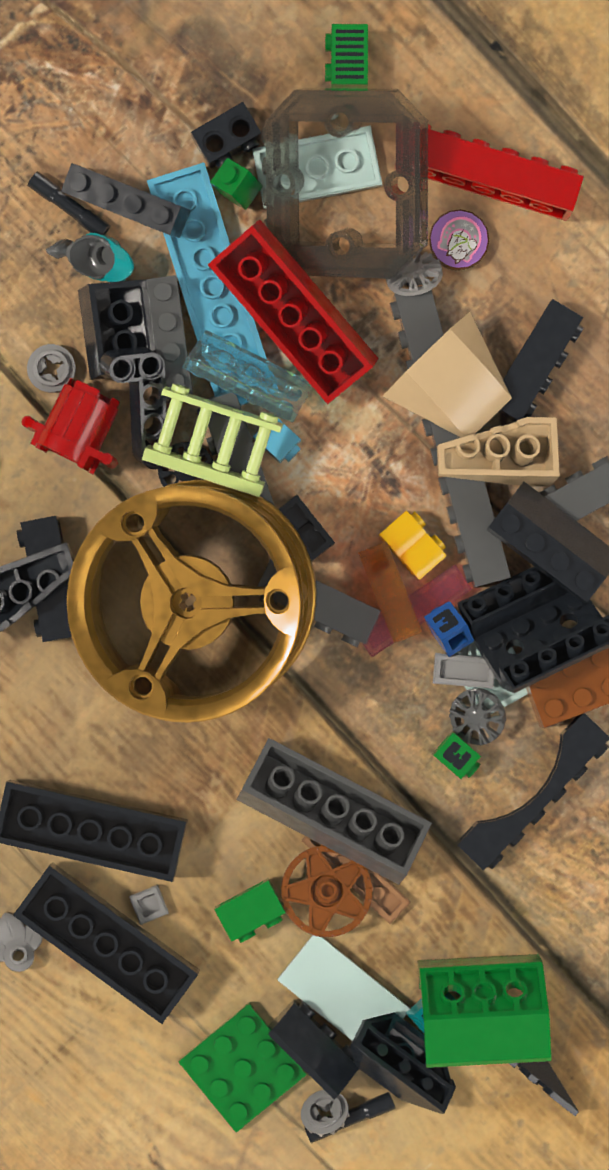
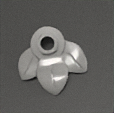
[0,913,43,972]

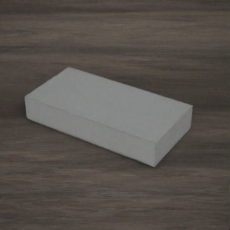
[432,653,495,689]

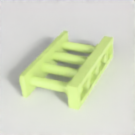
[142,383,283,497]

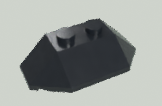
[350,1012,456,1114]

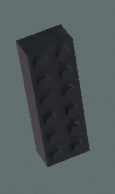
[0,780,188,882]
[13,863,200,1024]

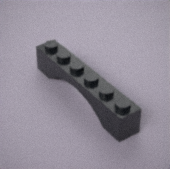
[456,713,609,871]

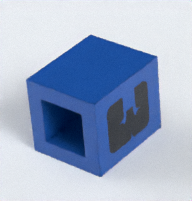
[424,601,474,657]

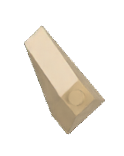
[437,417,560,486]

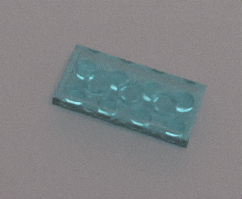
[183,330,313,423]

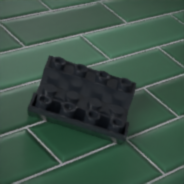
[457,567,609,693]

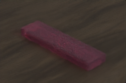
[362,564,472,657]

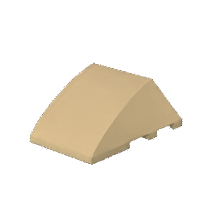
[382,312,512,438]

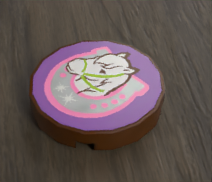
[429,209,489,271]

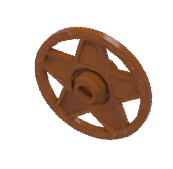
[281,845,373,938]

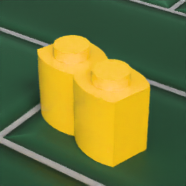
[378,510,447,580]

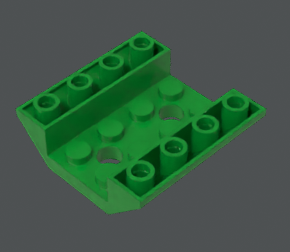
[417,954,552,1068]

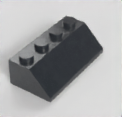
[487,481,609,604]

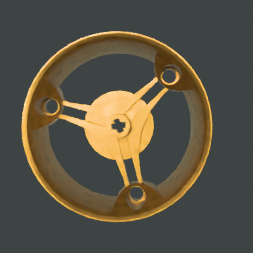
[67,480,317,723]

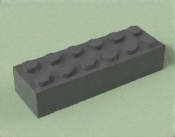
[236,738,432,885]

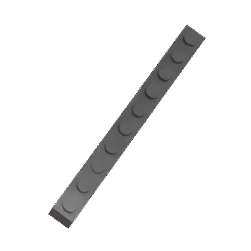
[390,286,511,588]

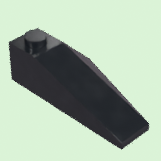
[0,542,74,632]

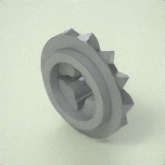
[27,344,76,393]
[301,1090,350,1137]

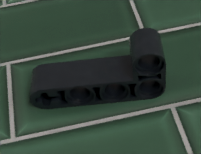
[99,347,167,469]

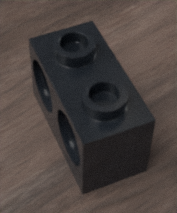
[191,102,262,169]
[279,495,335,561]

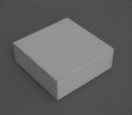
[129,884,169,925]

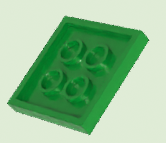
[178,1002,307,1133]

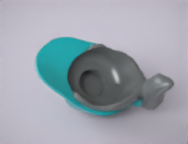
[46,233,134,282]

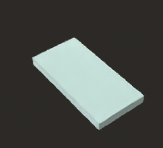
[252,125,382,209]
[277,935,410,1041]

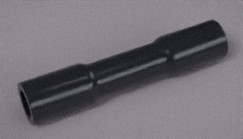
[27,171,111,235]
[304,1092,396,1143]

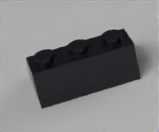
[78,279,156,380]
[268,1000,359,1100]

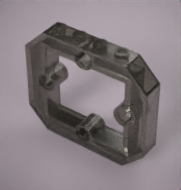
[262,88,428,279]

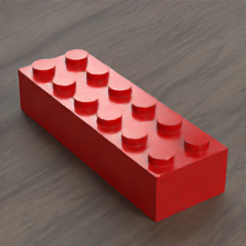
[394,121,584,221]
[207,219,379,405]

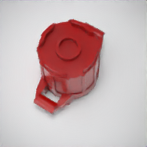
[21,378,120,475]

